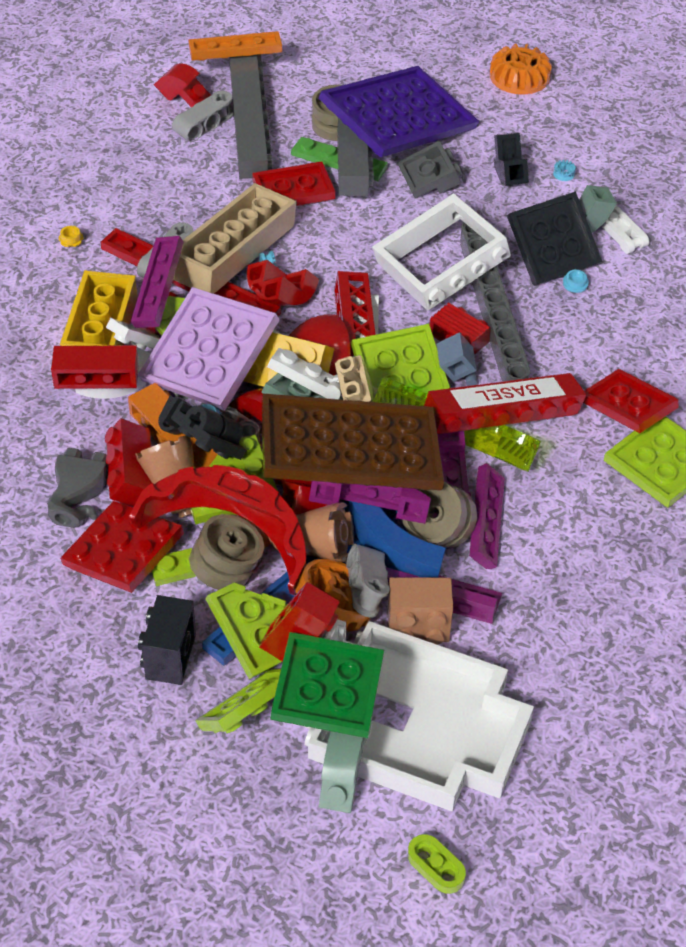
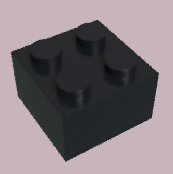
[138,595,196,685]

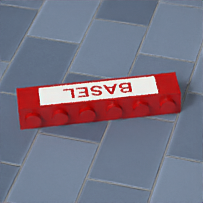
[424,373,586,434]

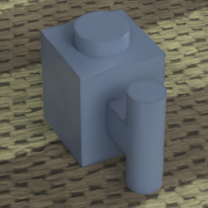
[437,332,477,386]

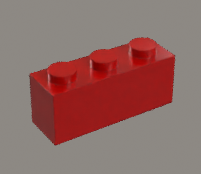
[51,345,139,389]
[105,418,152,507]
[259,582,340,662]

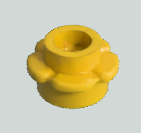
[59,225,84,247]

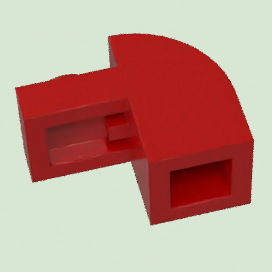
[154,63,211,107]

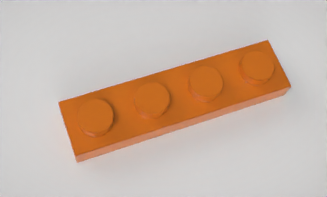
[188,31,282,61]

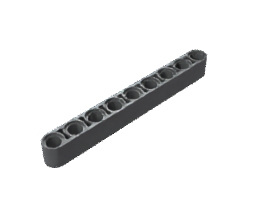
[460,222,530,382]

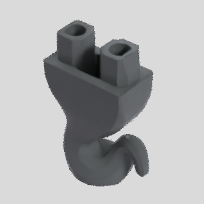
[47,447,108,528]

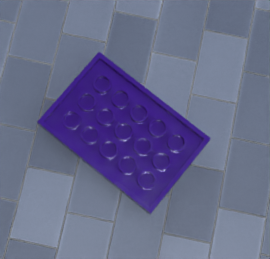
[318,66,479,158]

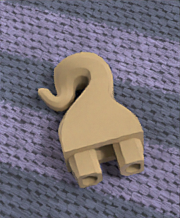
[335,355,378,402]

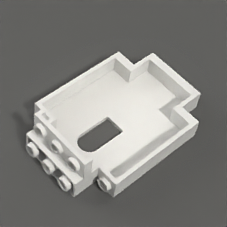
[303,619,534,812]

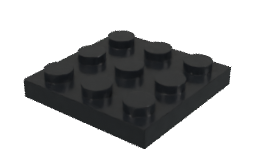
[507,191,602,286]

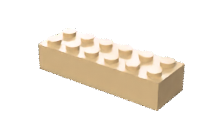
[173,183,296,294]

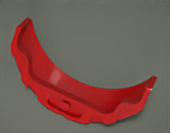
[129,465,306,596]

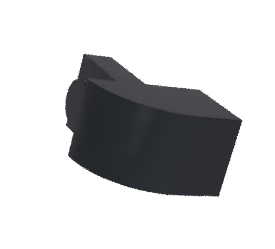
[493,132,529,186]

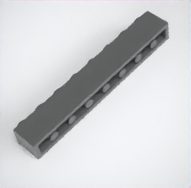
[229,54,272,179]

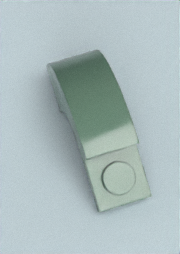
[579,185,617,233]
[318,703,375,813]

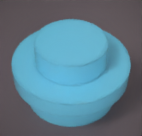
[563,269,589,293]

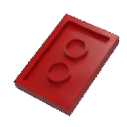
[252,161,335,206]
[583,369,679,434]

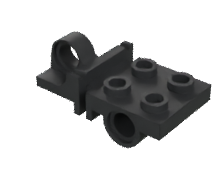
[158,396,247,460]

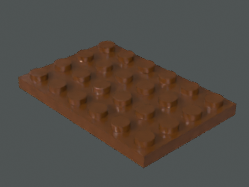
[262,393,444,491]

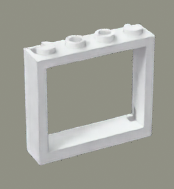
[372,194,511,311]

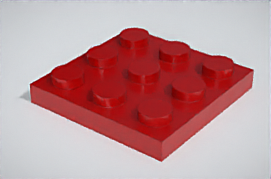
[60,501,184,593]

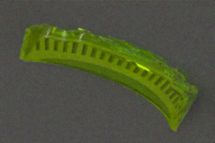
[373,376,541,472]

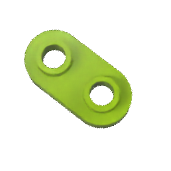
[407,834,466,894]

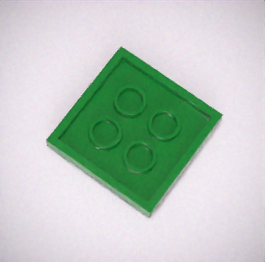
[270,632,384,738]

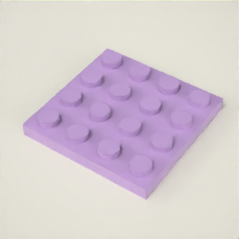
[138,287,280,411]

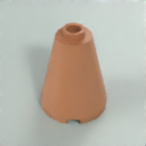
[135,436,195,518]
[269,503,354,562]

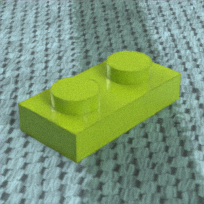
[151,548,196,586]

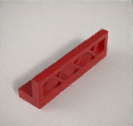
[334,271,376,357]

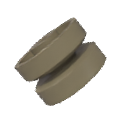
[312,84,341,141]
[403,482,477,549]
[189,514,265,590]

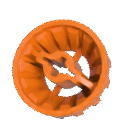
[489,44,552,95]
[295,559,371,632]

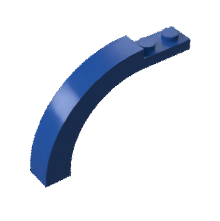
[344,500,446,578]

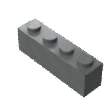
[337,118,374,196]

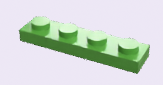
[291,137,388,182]

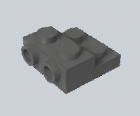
[397,141,463,198]

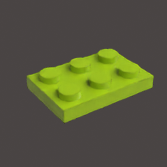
[195,669,281,733]

